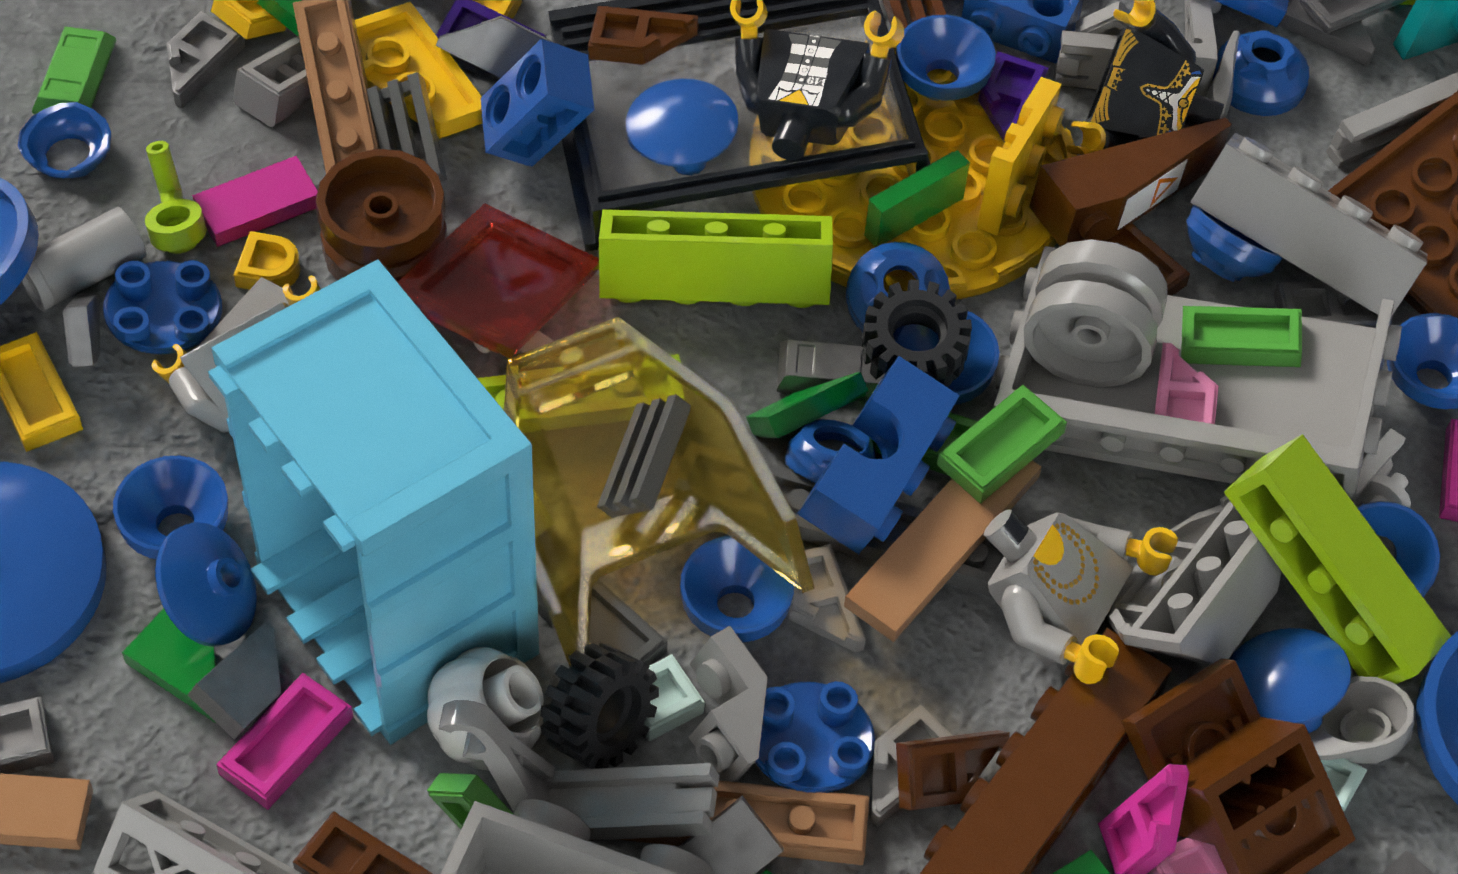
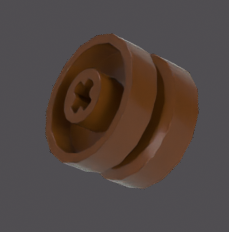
[316,149,448,293]

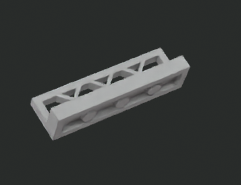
[92,790,302,874]

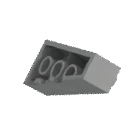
[1190,132,1428,315]

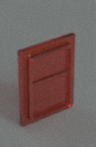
[397,203,599,359]

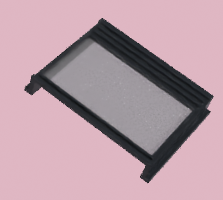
[548,0,930,252]

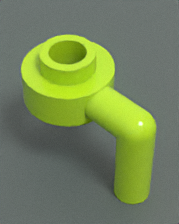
[145,141,207,254]

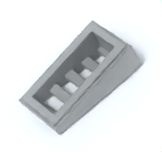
[233,36,311,127]

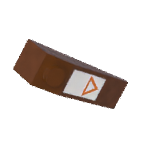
[1029,118,1232,247]

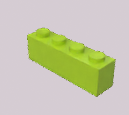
[599,209,833,308]
[1224,434,1451,684]

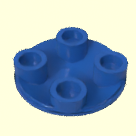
[626,79,739,175]
[103,260,222,354]
[1230,628,1351,733]
[755,681,875,793]

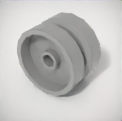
[1023,240,1167,387]

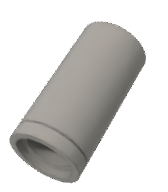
[21,206,146,311]

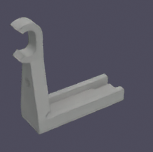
[1054,0,1222,97]
[1326,72,1458,168]
[439,700,720,841]

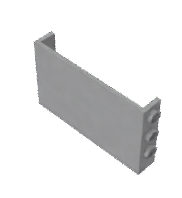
[994,246,1402,503]

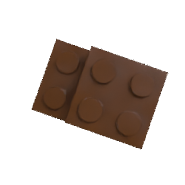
[1121,658,1356,874]

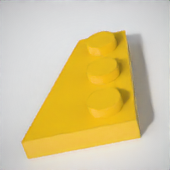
[355,1,483,139]
[977,77,1065,236]

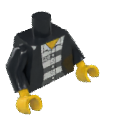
[730,0,904,160]

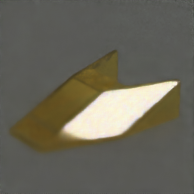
[504,317,815,668]

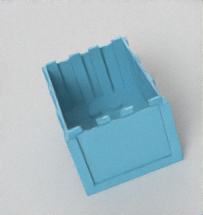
[208,259,539,745]

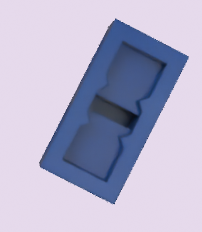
[961,0,1084,64]
[480,38,595,167]

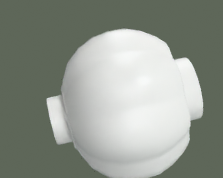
[427,647,544,771]

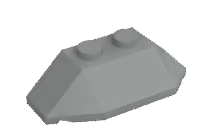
[1105,495,1281,664]

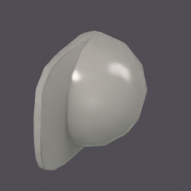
[1309,676,1415,764]

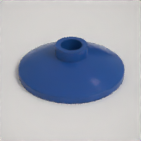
[155,522,257,647]

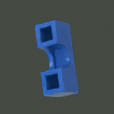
[797,356,960,555]

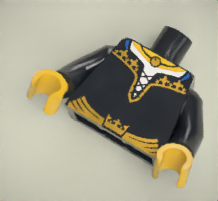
[1067,0,1224,155]

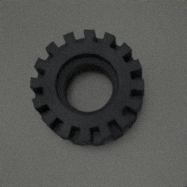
[862,280,972,387]
[540,642,659,769]

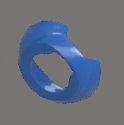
[18,102,111,179]
[785,419,876,483]

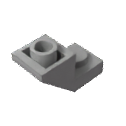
[688,626,768,782]

